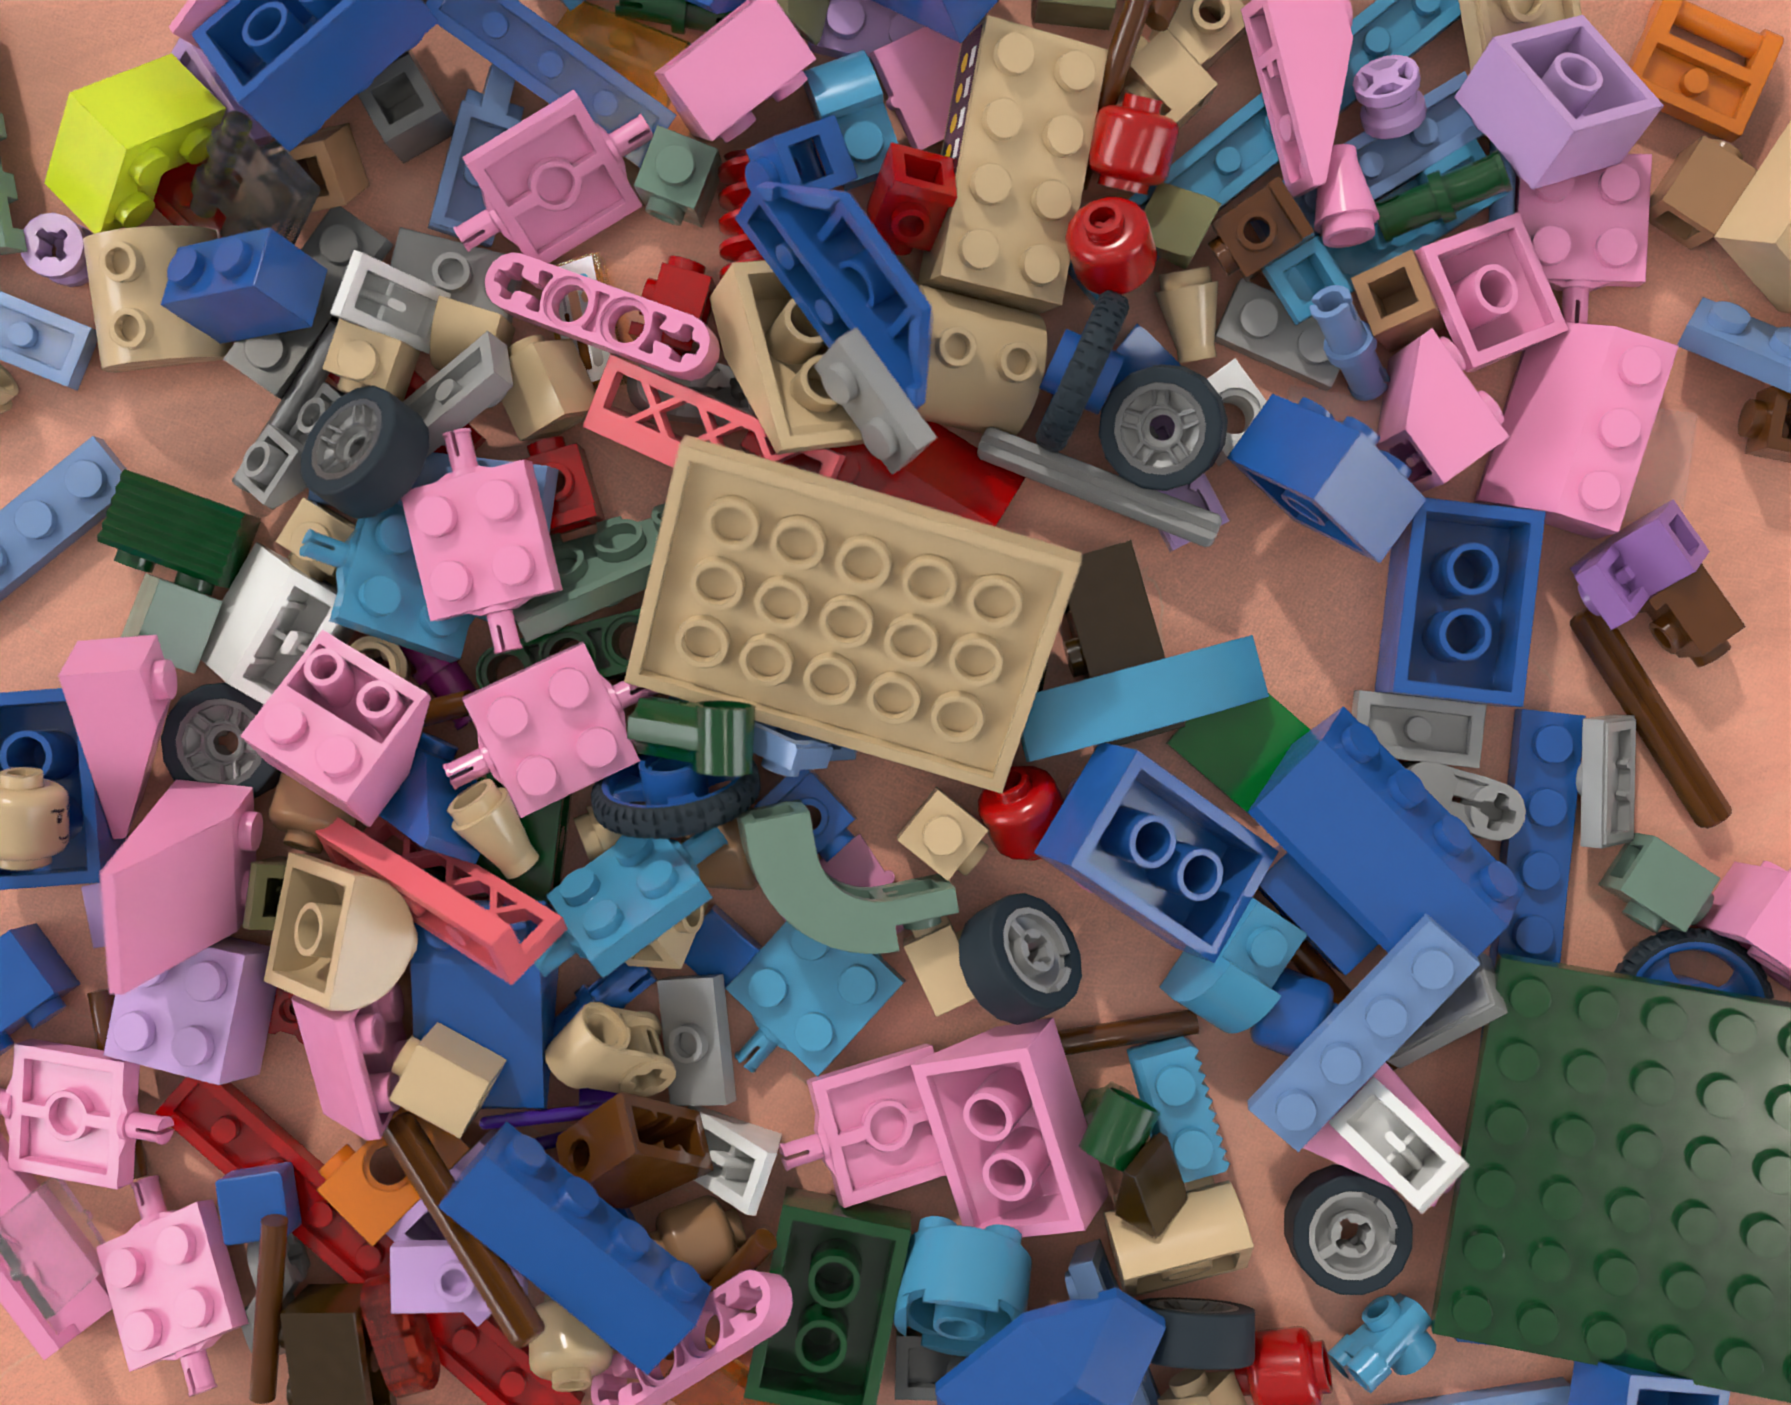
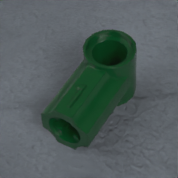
[627,696,755,777]
[1079,1081,1160,1172]

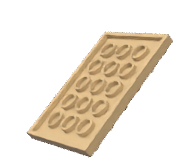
[624,435,1082,793]

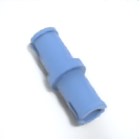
[1309,285,1390,401]

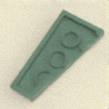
[513,503,666,642]

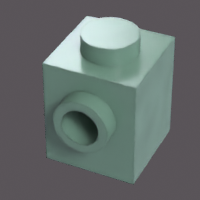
[634,125,722,228]
[121,573,223,674]
[1598,832,1721,933]

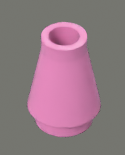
[1314,144,1380,248]

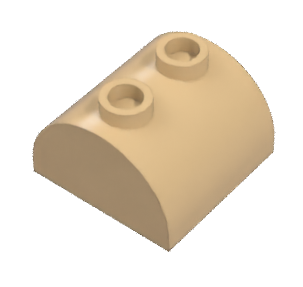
[83,226,233,373]
[916,284,1047,436]
[264,852,418,1011]
[1104,1176,1254,1297]

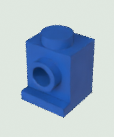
[745,114,858,193]
[754,769,857,862]

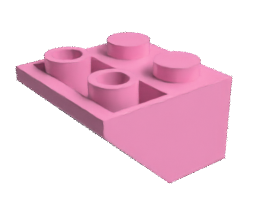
[655,0,816,143]
[1376,328,1509,493]
[240,630,431,827]
[291,983,408,1141]

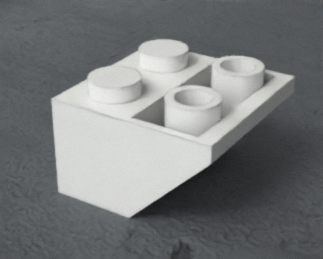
[201,542,355,705]

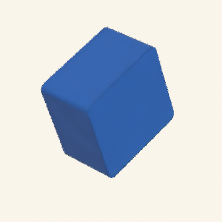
[215,1162,302,1246]

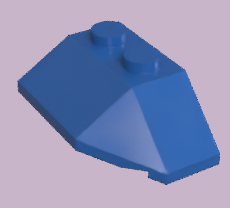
[735,181,934,410]
[935,1287,1166,1405]

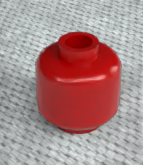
[1088,93,1179,195]
[1065,197,1157,295]
[978,766,1064,861]
[1234,1326,1333,1405]

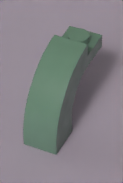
[737,799,959,954]

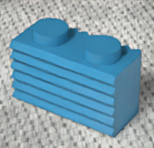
[1126,1036,1230,1183]

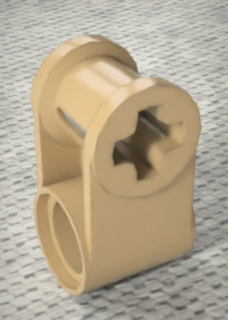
[545,1002,676,1097]

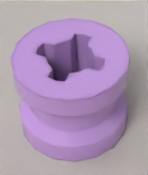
[1353,55,1427,139]
[21,213,94,287]

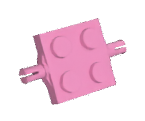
[453,90,653,263]
[1515,154,1652,324]
[401,428,563,654]
[443,641,659,818]
[0,1039,174,1190]
[779,1043,946,1208]
[96,1175,249,1397]

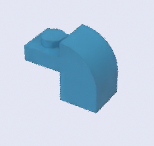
[803,50,899,191]
[1159,897,1308,1034]

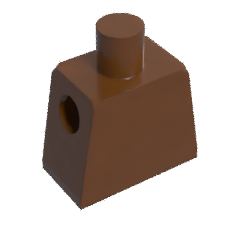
[556,1092,714,1209]

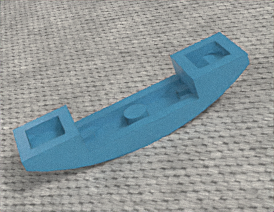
[1262,139,1510,325]
[1021,635,1269,762]

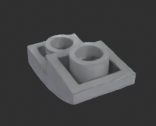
[234,381,345,509]

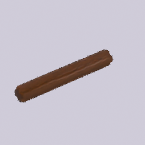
[1570,608,1732,829]
[382,1112,545,1348]

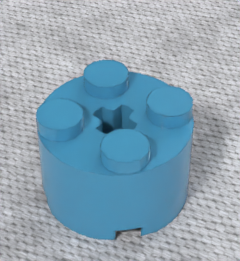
[893,1216,1032,1357]

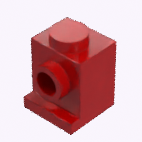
[867,142,957,256]
[628,255,716,357]
[517,436,605,536]

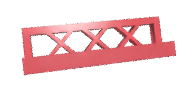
[582,354,845,480]
[315,816,568,985]

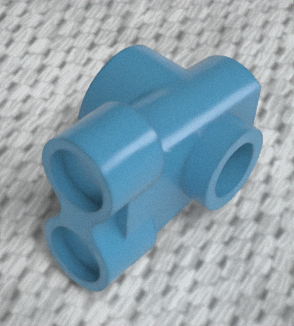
[1328,1293,1436,1393]

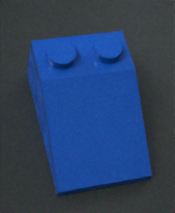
[410,900,559,1110]

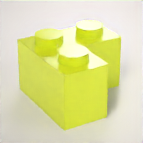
[44,53,226,234]

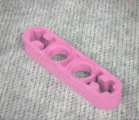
[484,252,720,381]
[591,1270,793,1405]

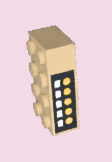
[918,15,1108,314]

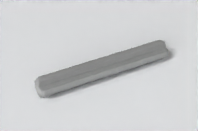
[977,427,1222,547]

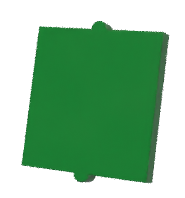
[1166,693,1311,816]

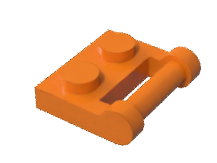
[1628,0,1784,143]

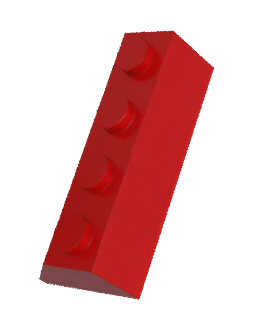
[740,421,1026,527]

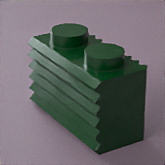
[97,469,261,596]

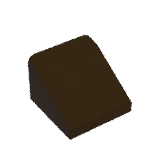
[1114,1132,1187,1238]

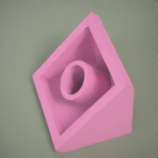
[1415,212,1569,372]

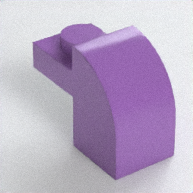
[1570,499,1710,630]

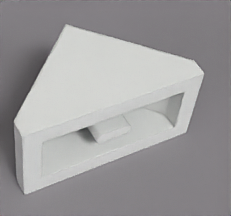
[331,250,451,354]
[1329,1077,1469,1214]
[688,1106,782,1216]

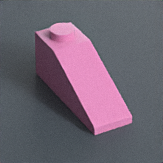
[1241,0,1353,198]
[58,635,177,839]

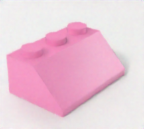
[1474,322,1679,540]
[911,1018,1109,1238]

